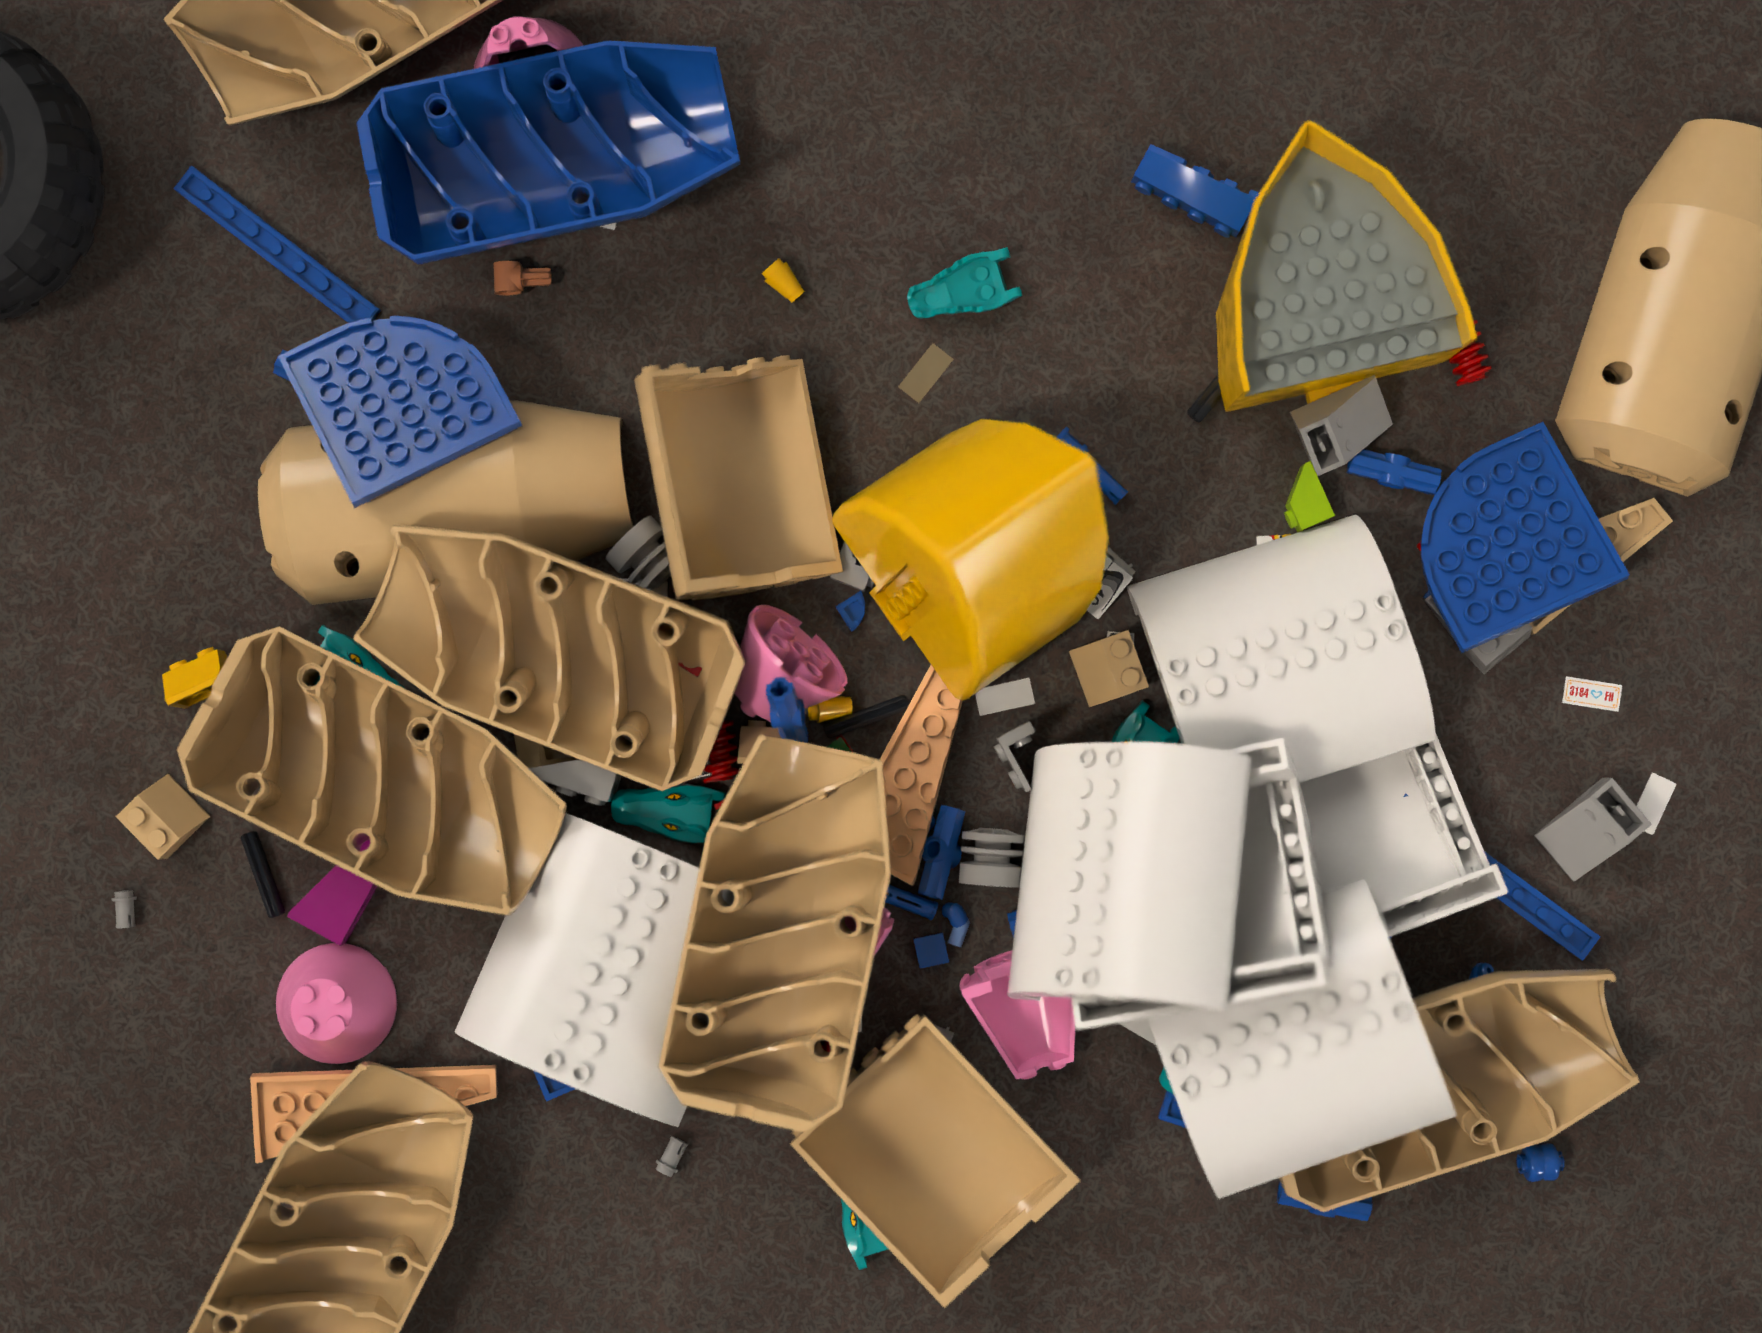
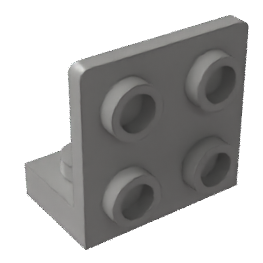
[993,721,1035,792]

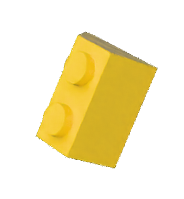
[162,647,228,709]

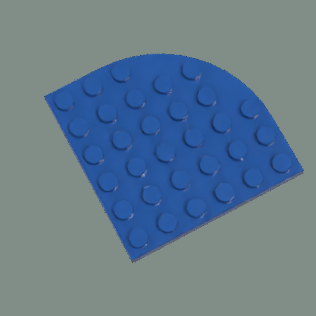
[278,316,522,508]
[1421,422,1630,653]

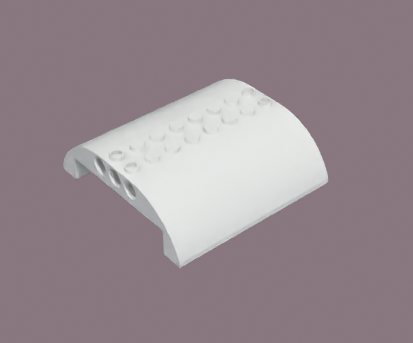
[1126,514,1436,783]
[1300,732,1508,937]
[1072,738,1330,1030]
[1007,742,1251,1011]
[455,813,735,1127]
[1148,879,1457,1199]

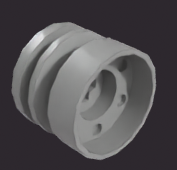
[605,515,671,591]
[959,828,1025,887]

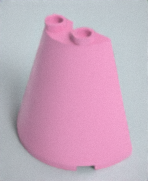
[474,17,583,69]
[960,950,1075,1080]

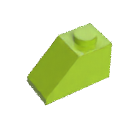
[1284,461,1335,533]

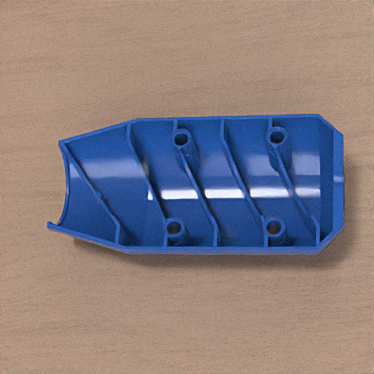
[357,41,741,265]

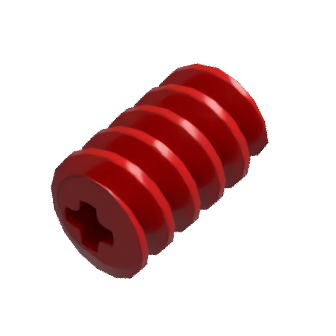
[1449,320,1492,387]
[703,719,740,783]

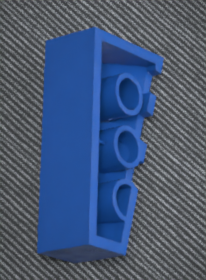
[1131,144,1260,238]

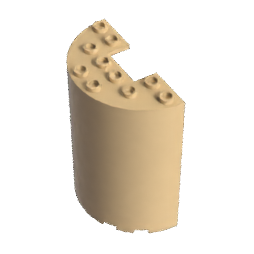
[635,355,843,601]
[790,1014,1080,1308]

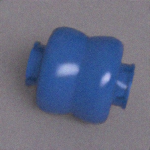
[1516,1143,1564,1182]

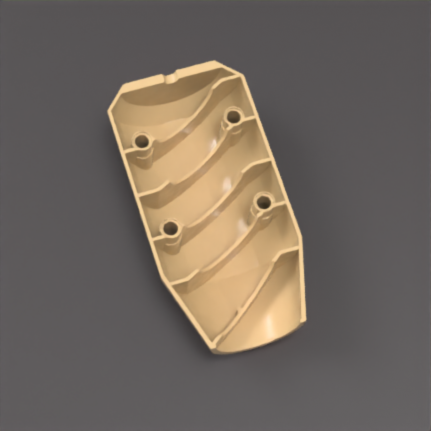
[164,0,503,126]
[1555,119,1762,497]
[258,400,634,605]
[353,525,745,791]
[177,627,567,915]
[658,735,891,1133]
[1279,969,1639,1212]
[188,1062,473,1333]

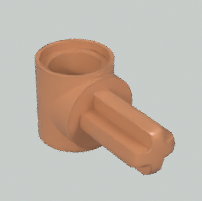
[493,261,552,296]

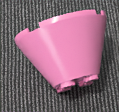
[734,605,848,722]
[276,943,397,1064]

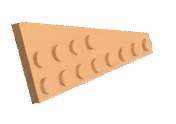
[879,665,963,886]
[250,1065,498,1163]

